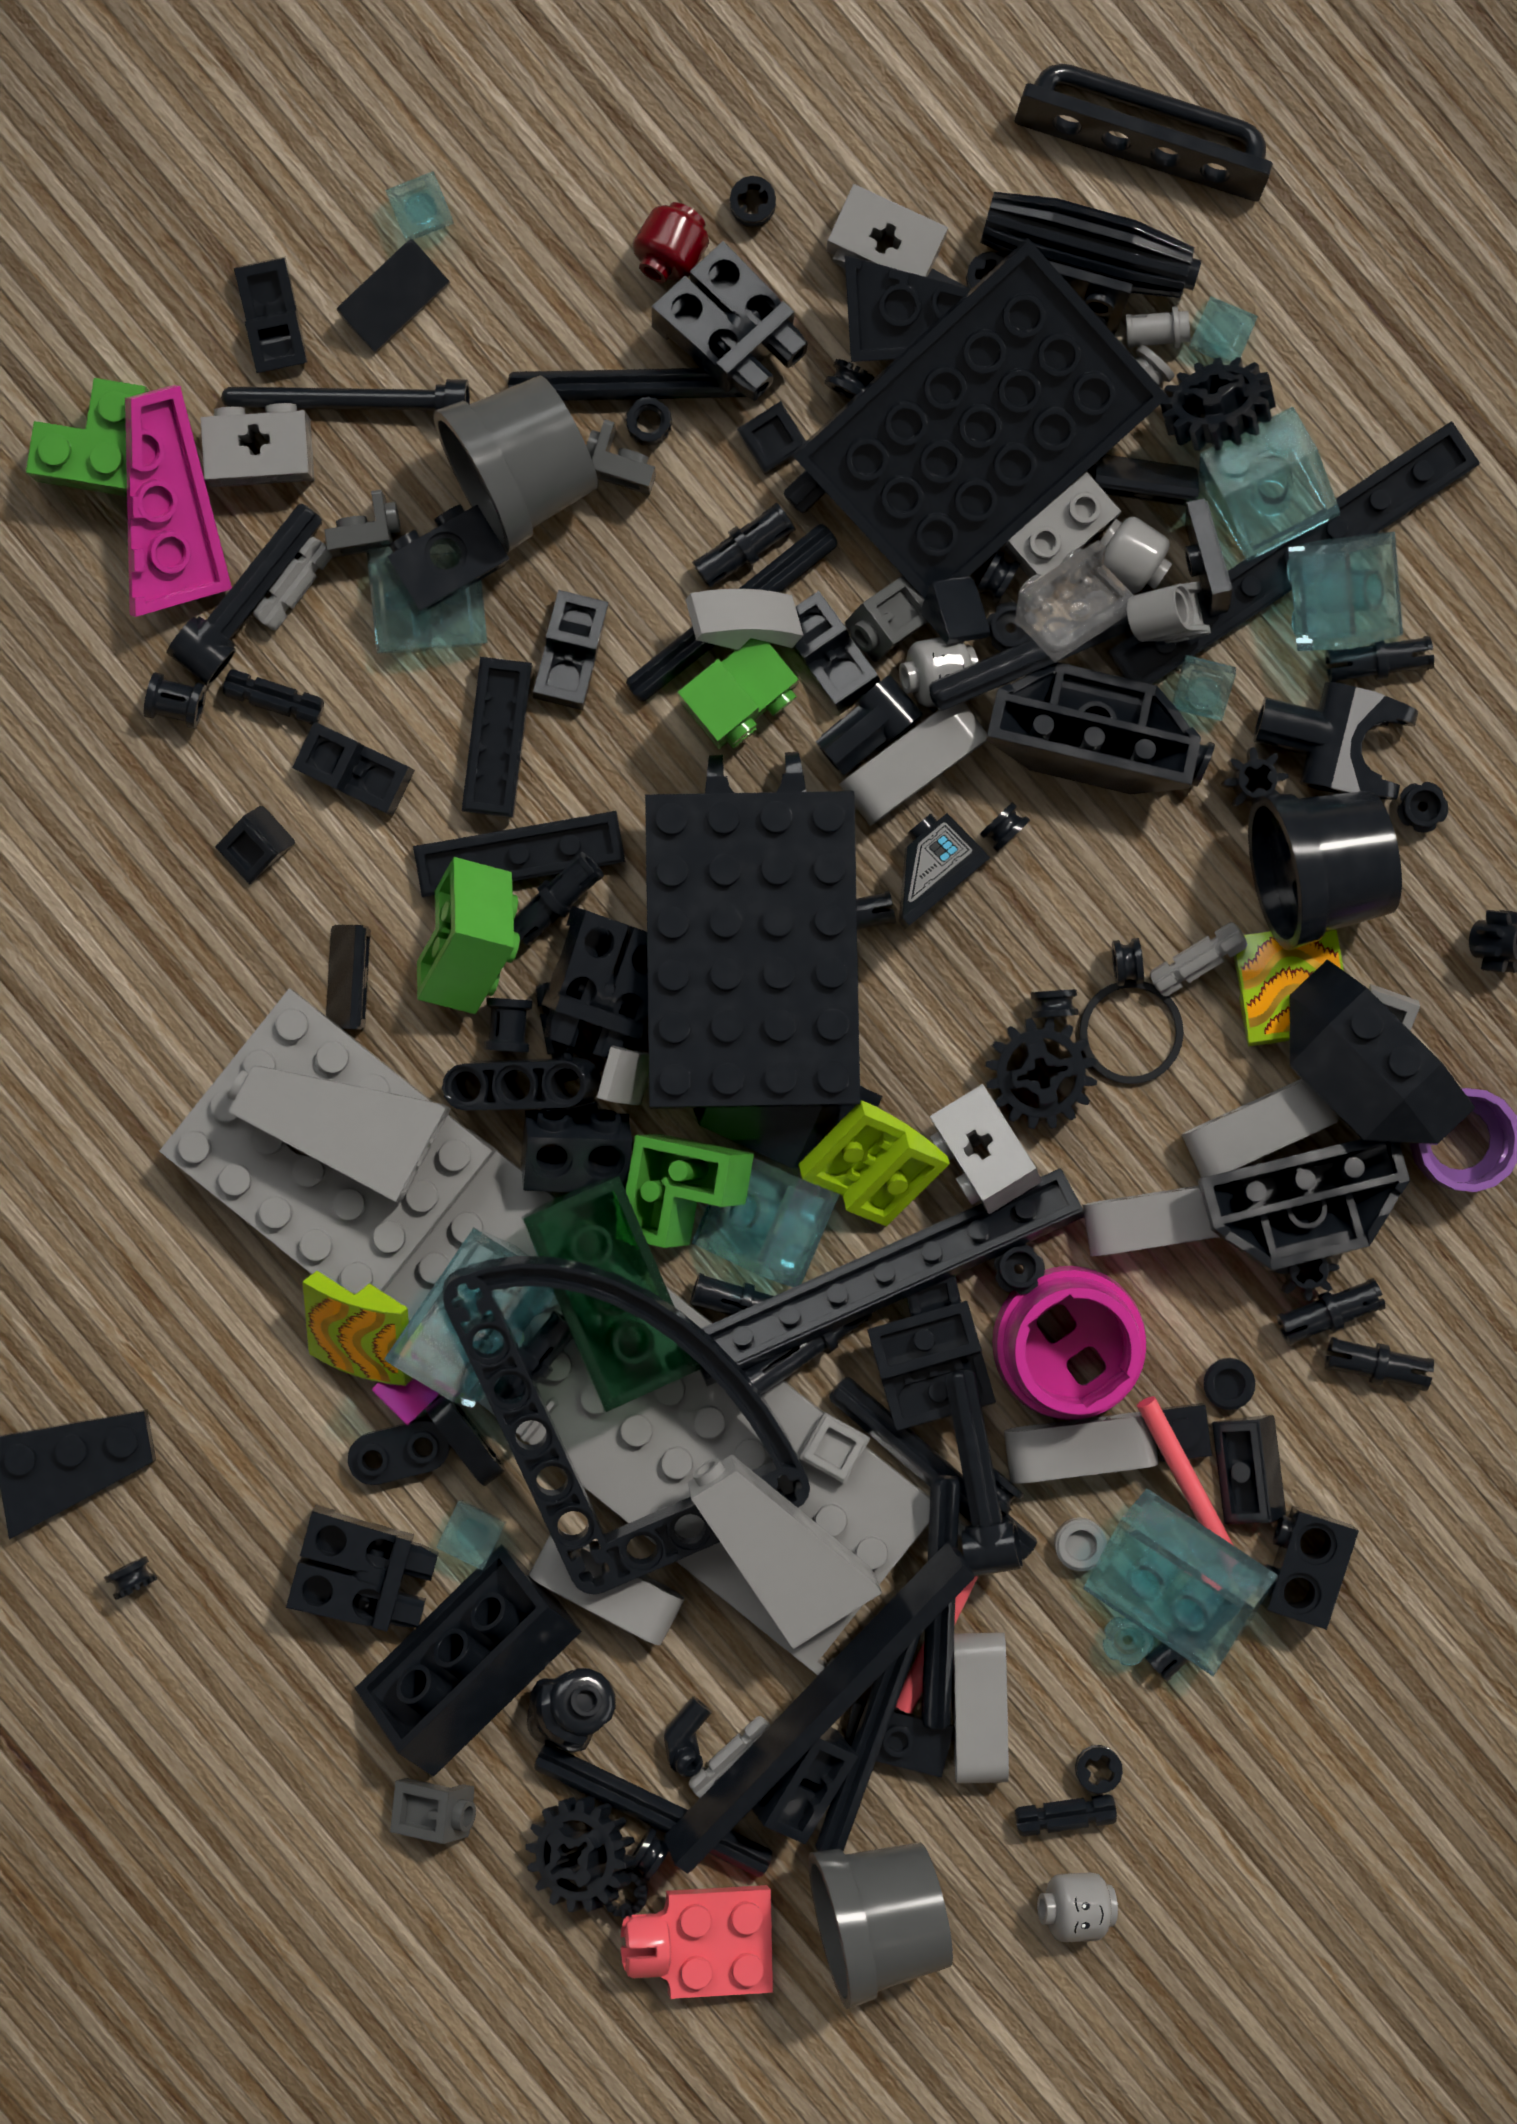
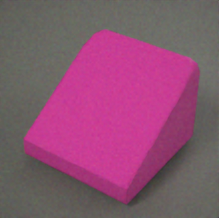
[372,1350,447,1425]

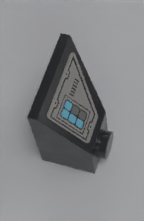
[899,813,990,929]

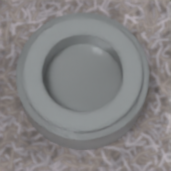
[1054,1517,1107,1571]

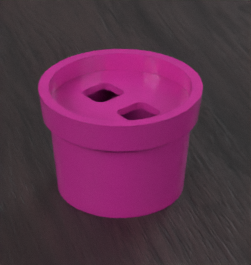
[992,1266,1146,1420]

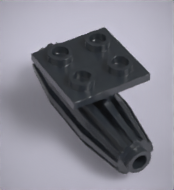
[980,192,1201,335]

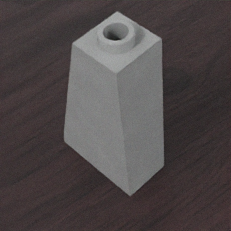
[228,1065,451,1202]
[688,1454,882,1649]

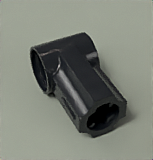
[815,675,923,777]

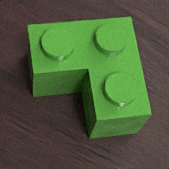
[26,378,149,496]
[678,638,799,749]
[417,857,520,1014]
[618,1134,754,1248]

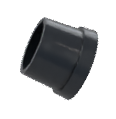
[1248,791,1402,950]

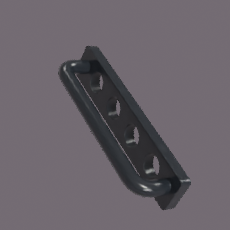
[1014,63,1273,202]

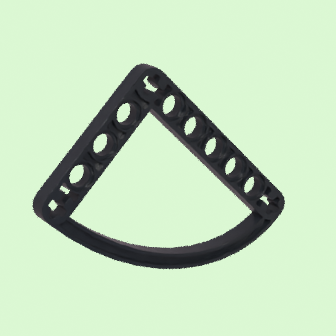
[442,1256,810,1595]

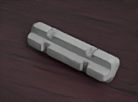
[253,537,332,630]
[1150,922,1247,996]
[689,1716,771,1798]

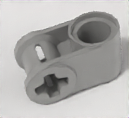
[1127,582,1211,643]

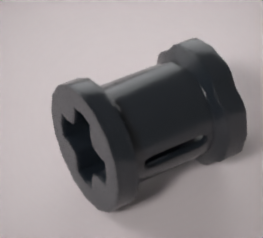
[143,672,207,729]
[484,998,533,1052]

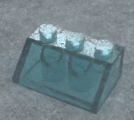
[384,1227,554,1408]
[1083,1488,1278,1676]

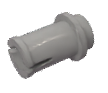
[1126,306,1190,349]

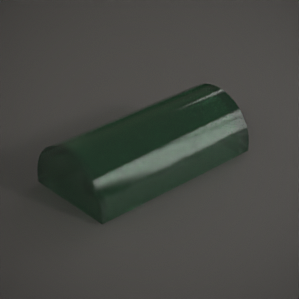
[521,1176,701,1412]

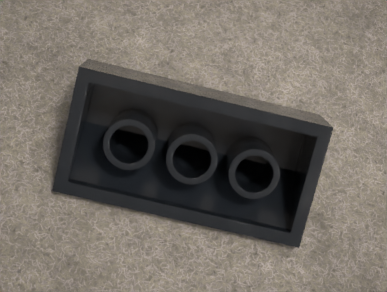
[355,1544,582,1777]

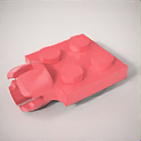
[621,1885,773,1999]

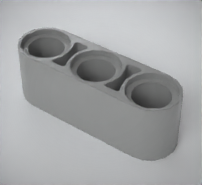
[839,702,987,826]
[1182,1079,1339,1178]
[1082,1185,1220,1256]
[1004,1412,1159,1483]
[529,1531,685,1645]
[952,1633,1009,1783]

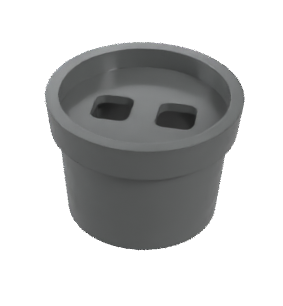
[433,375,598,553]
[808,1842,953,2009]

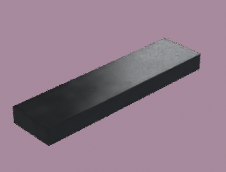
[413,811,626,898]

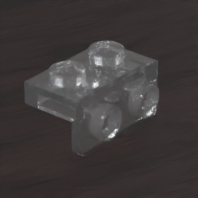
[1015,540,1134,662]

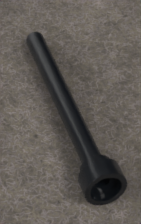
[221,379,470,411]

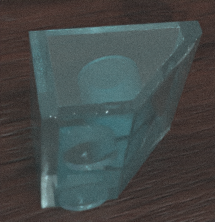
[1199,407,1340,562]
[1287,532,1403,651]
[692,1148,839,1288]

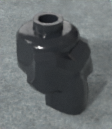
[527,1668,616,1752]

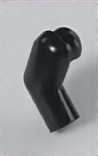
[664,1696,712,1777]

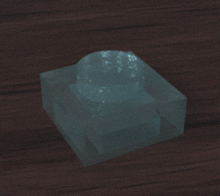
[385,171,454,242]
[1188,296,1258,365]
[1172,655,1236,721]
[436,1500,507,1570]

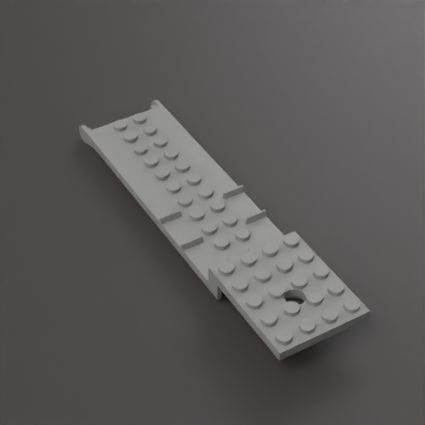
[159,988,967,1675]

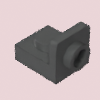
[586,419,656,495]
[324,489,401,558]
[845,576,929,662]
[390,1778,476,1844]

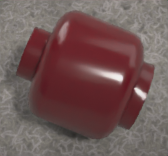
[632,202,709,283]

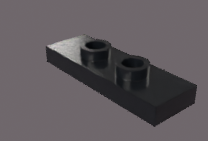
[461,657,533,818]

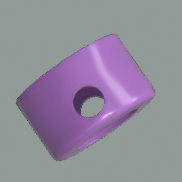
[1409,1088,1517,1192]

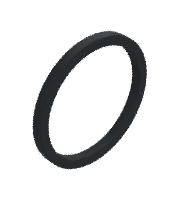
[1079,980,1184,1084]

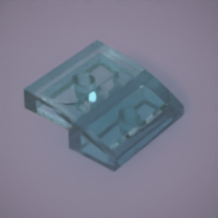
[367,544,488,654]

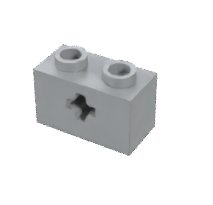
[826,184,948,277]
[200,403,315,487]
[1004,472,1121,587]
[929,1084,1042,1214]

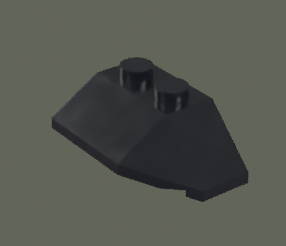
[986,662,1201,795]
[1289,959,1476,1145]
[693,1086,883,1169]
[1198,1139,1410,1272]

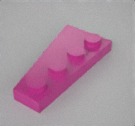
[125,385,232,617]

